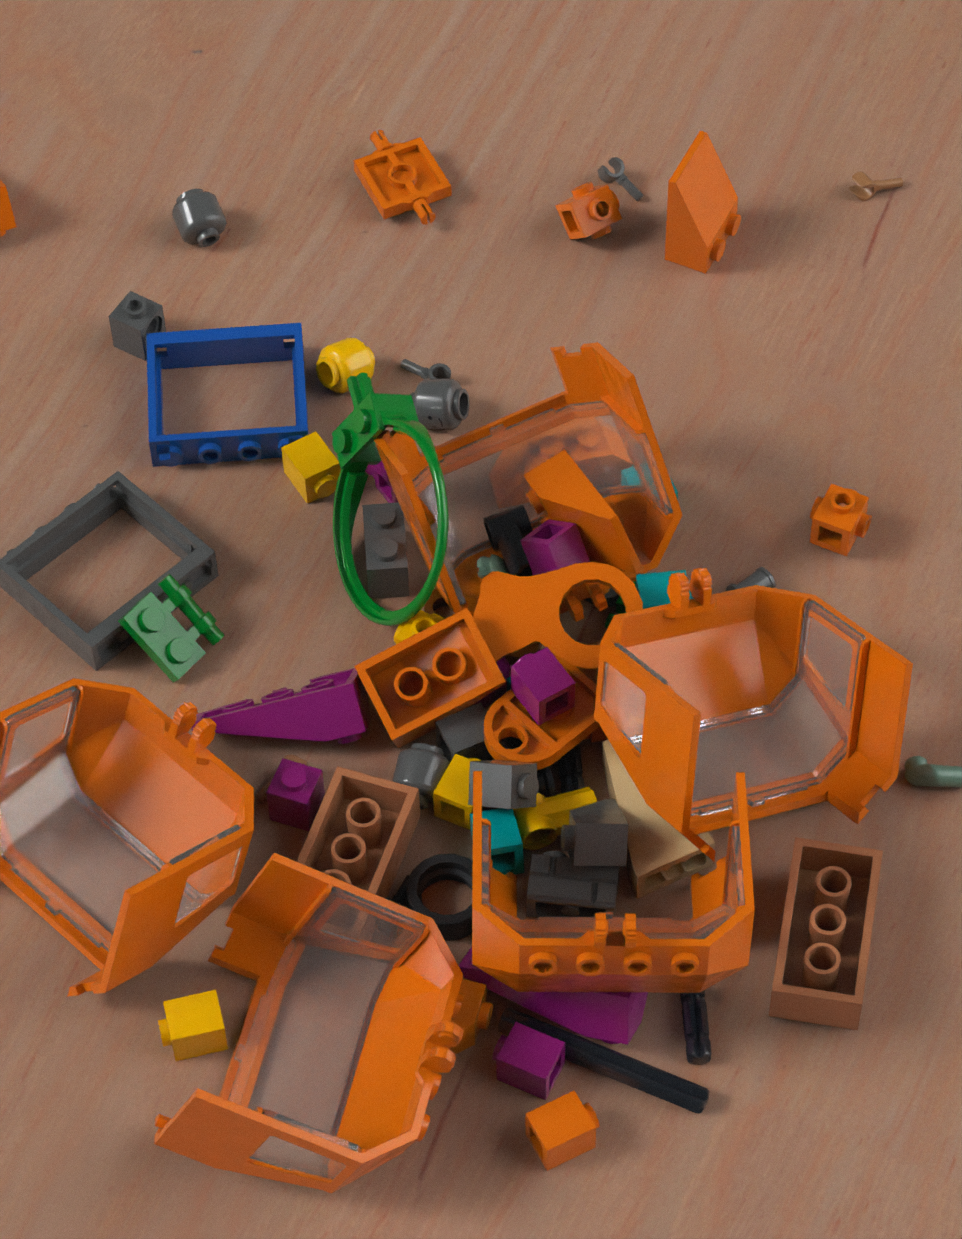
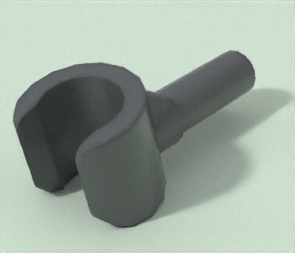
[598,157,644,201]
[401,359,451,379]

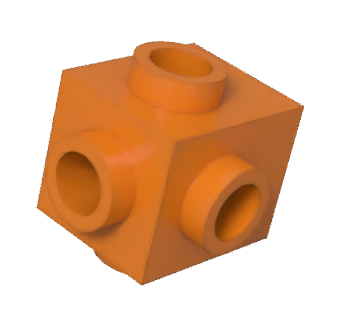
[555,182,622,240]
[809,483,872,557]

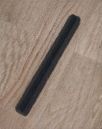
[498,1008,709,1114]

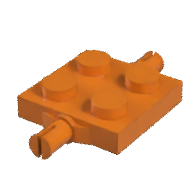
[353,130,452,225]

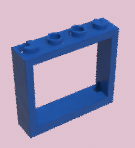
[146,323,309,467]

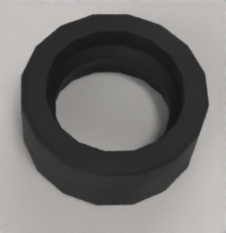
[406,854,473,941]

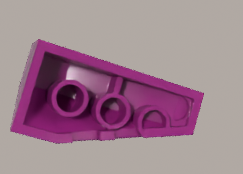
[191,668,371,744]
[458,946,648,1045]

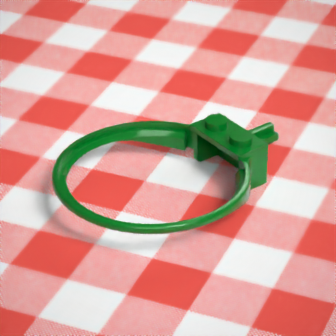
[332,373,449,626]

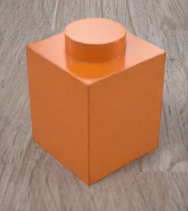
[525,1090,600,1171]

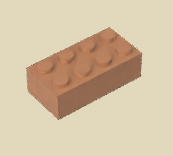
[296,766,420,959]
[768,837,883,1030]

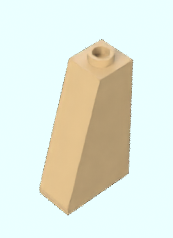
[602,739,715,899]

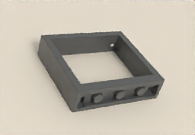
[0,471,219,671]

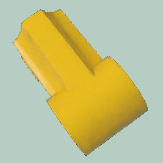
[513,787,597,850]

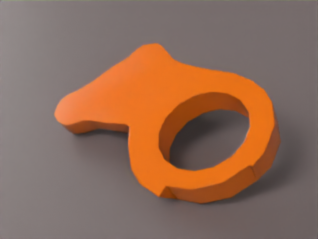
[473,562,643,669]

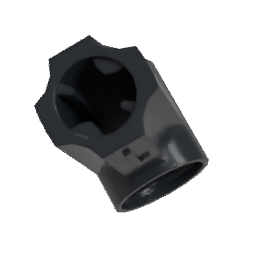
[483,504,533,577]

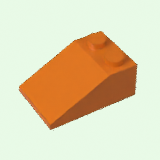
[665,131,741,274]
[523,449,644,575]
[354,608,506,748]

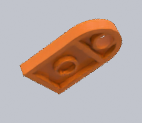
[484,655,600,770]

